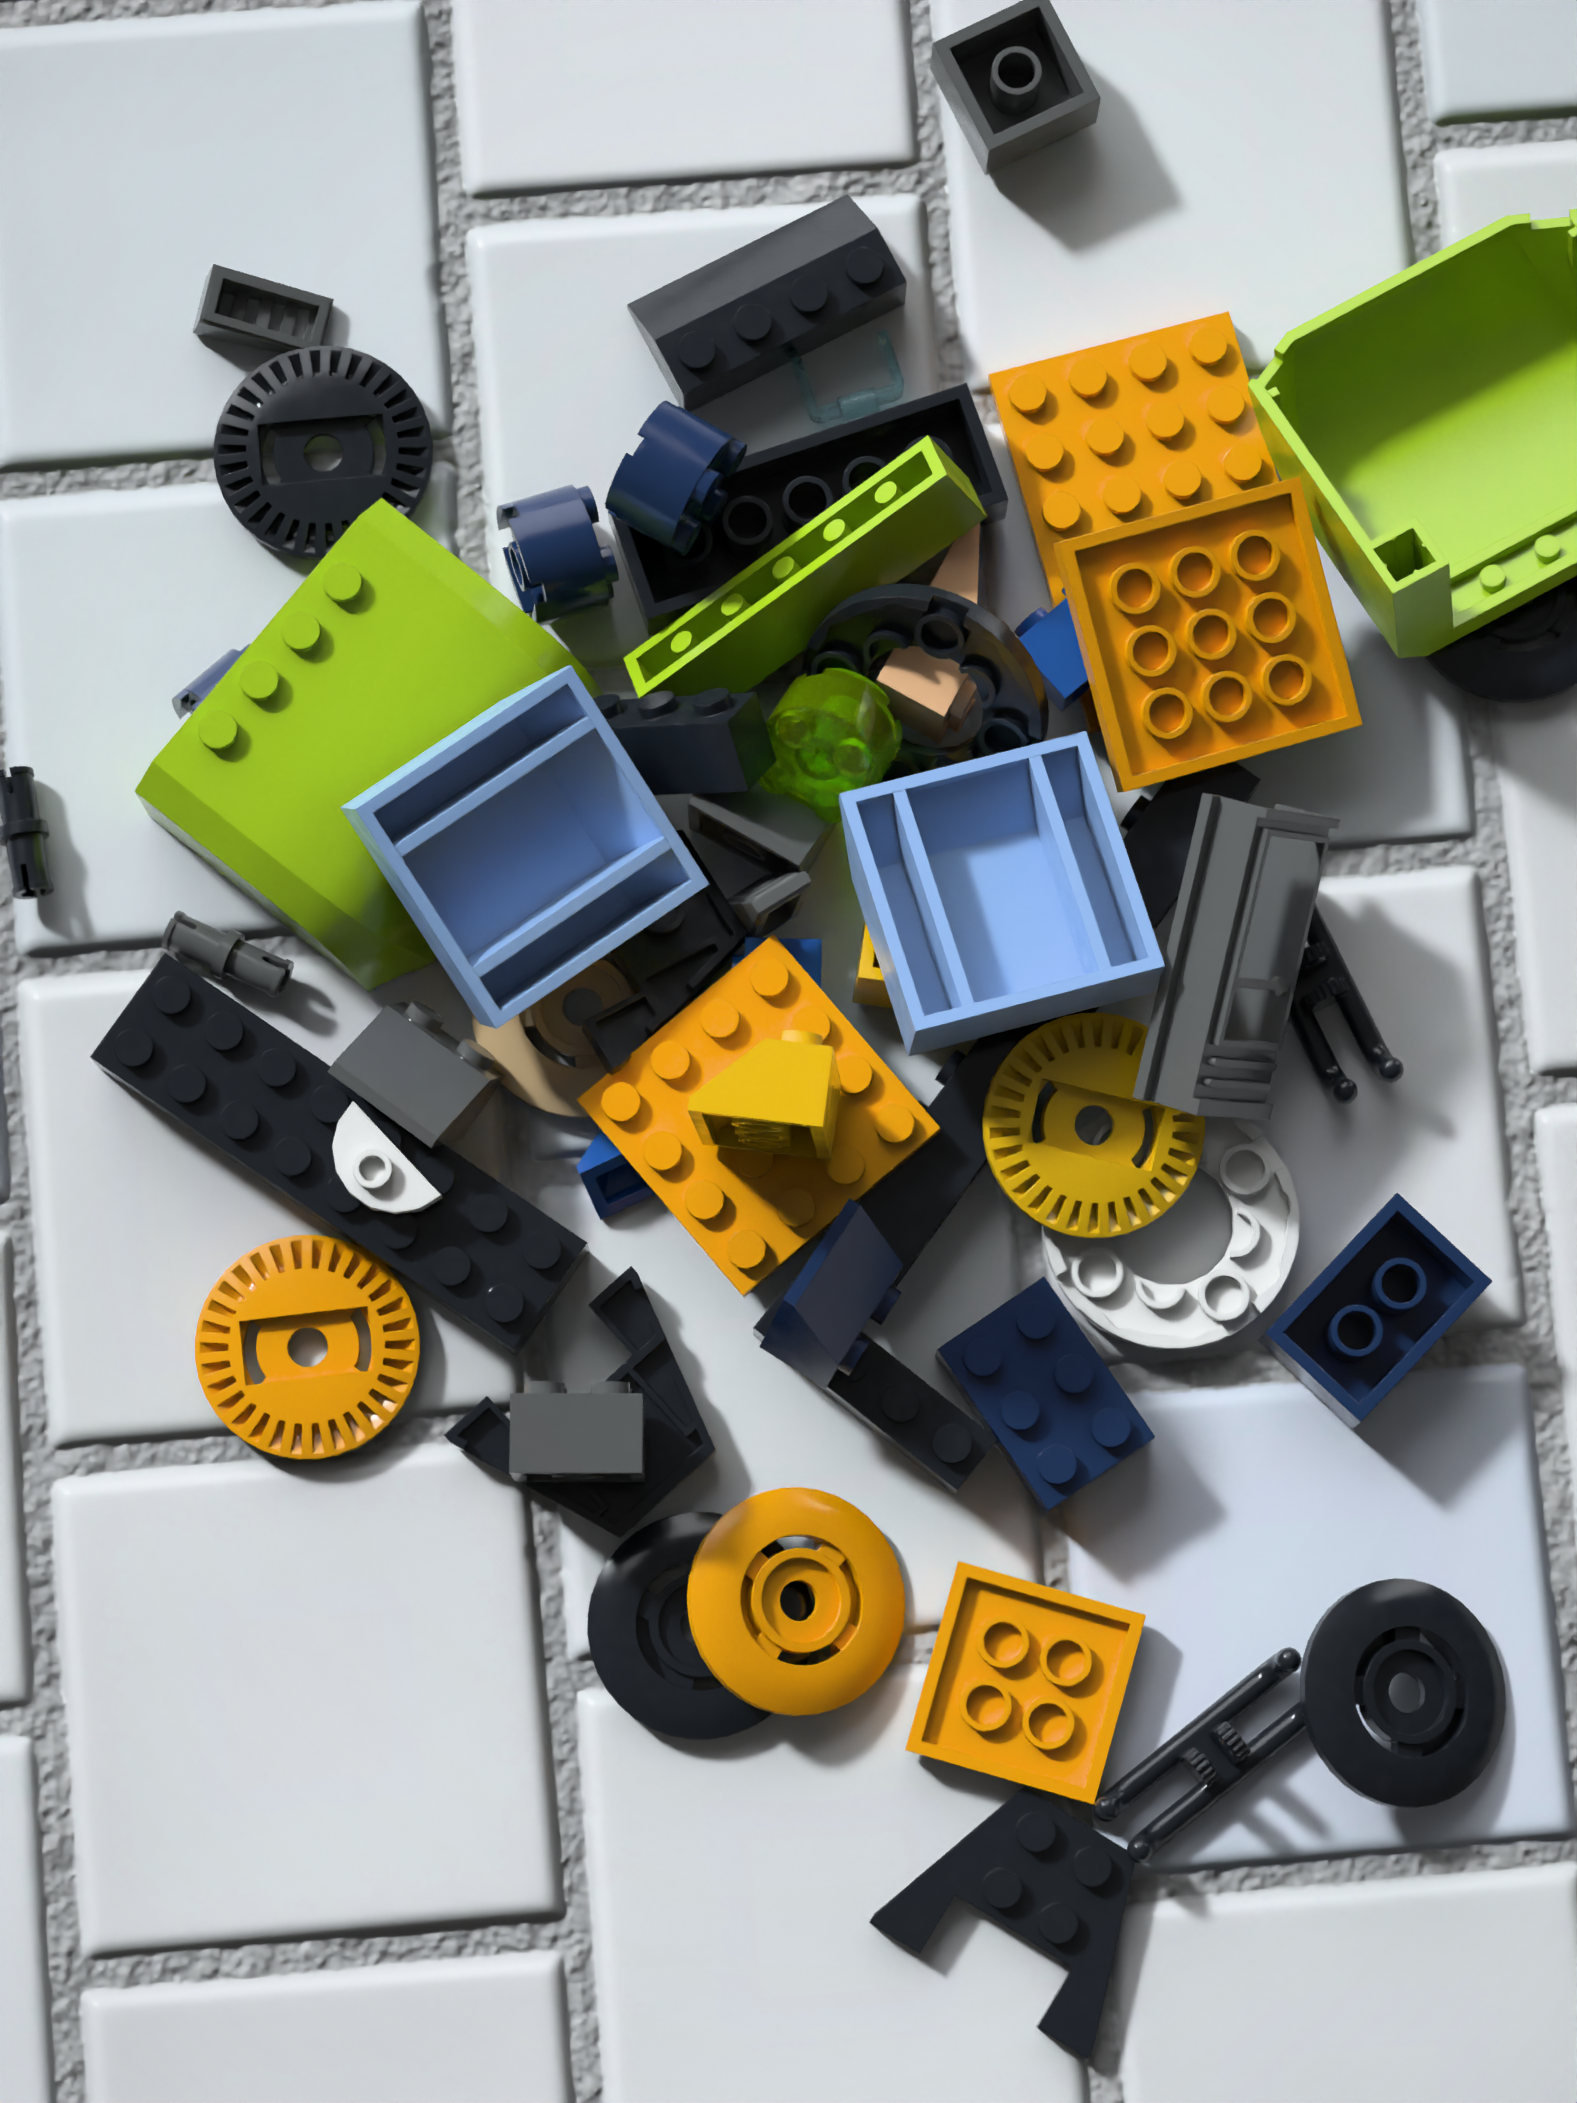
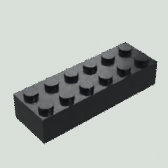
[608,383,1009,637]

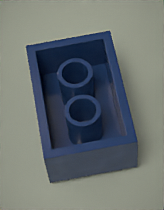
[1258,1193,1493,1428]
[935,1276,1155,1515]

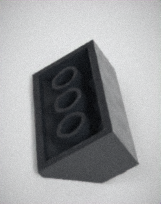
[627,194,907,412]

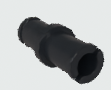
[0,766,54,899]

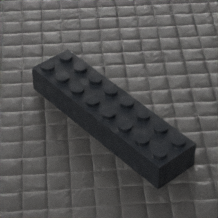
[90,953,590,1356]

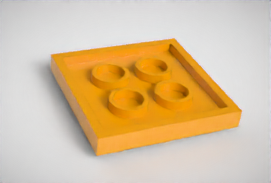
[905,1561,1146,1805]

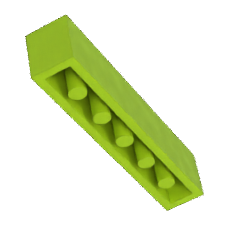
[623,435,987,698]

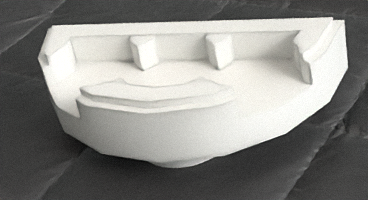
[332,1101,442,1214]

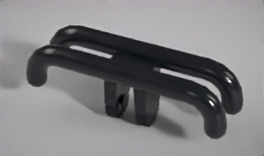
[1288,903,1404,1104]
[1094,1647,1306,1863]

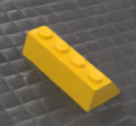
[687,1030,841,1161]

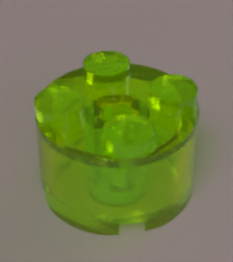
[758,668,902,823]

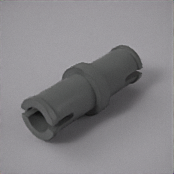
[161,911,294,999]

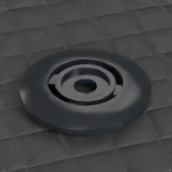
[214,346,433,561]
[1425,575,1577,703]
[587,1512,813,1740]
[1299,1578,1506,1808]

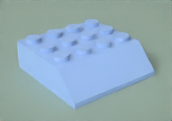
[340,665,709,1029]
[839,731,1165,1056]

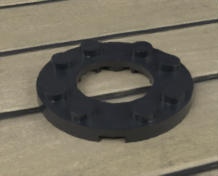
[798,583,1049,788]

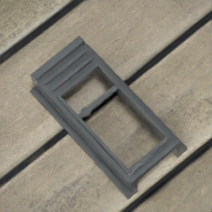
[1133,793,1340,1120]

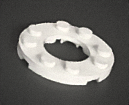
[1042,1107,1300,1351]

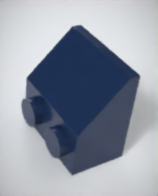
[759,1198,903,1389]

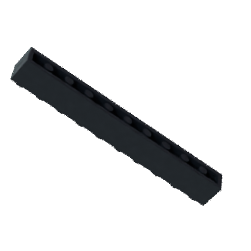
[823,761,1261,1288]

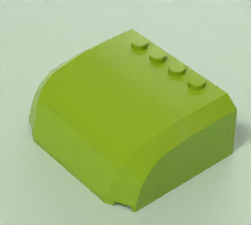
[1247,209,1577,658]
[135,498,605,993]

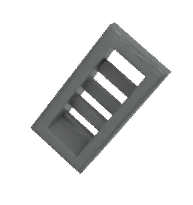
[193,264,334,353]
[727,870,812,944]

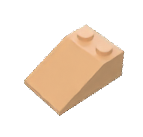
[873,523,980,744]

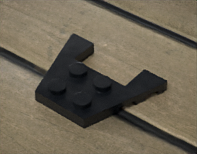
[582,829,747,1076]
[444,1266,716,1539]
[869,1787,1135,2059]

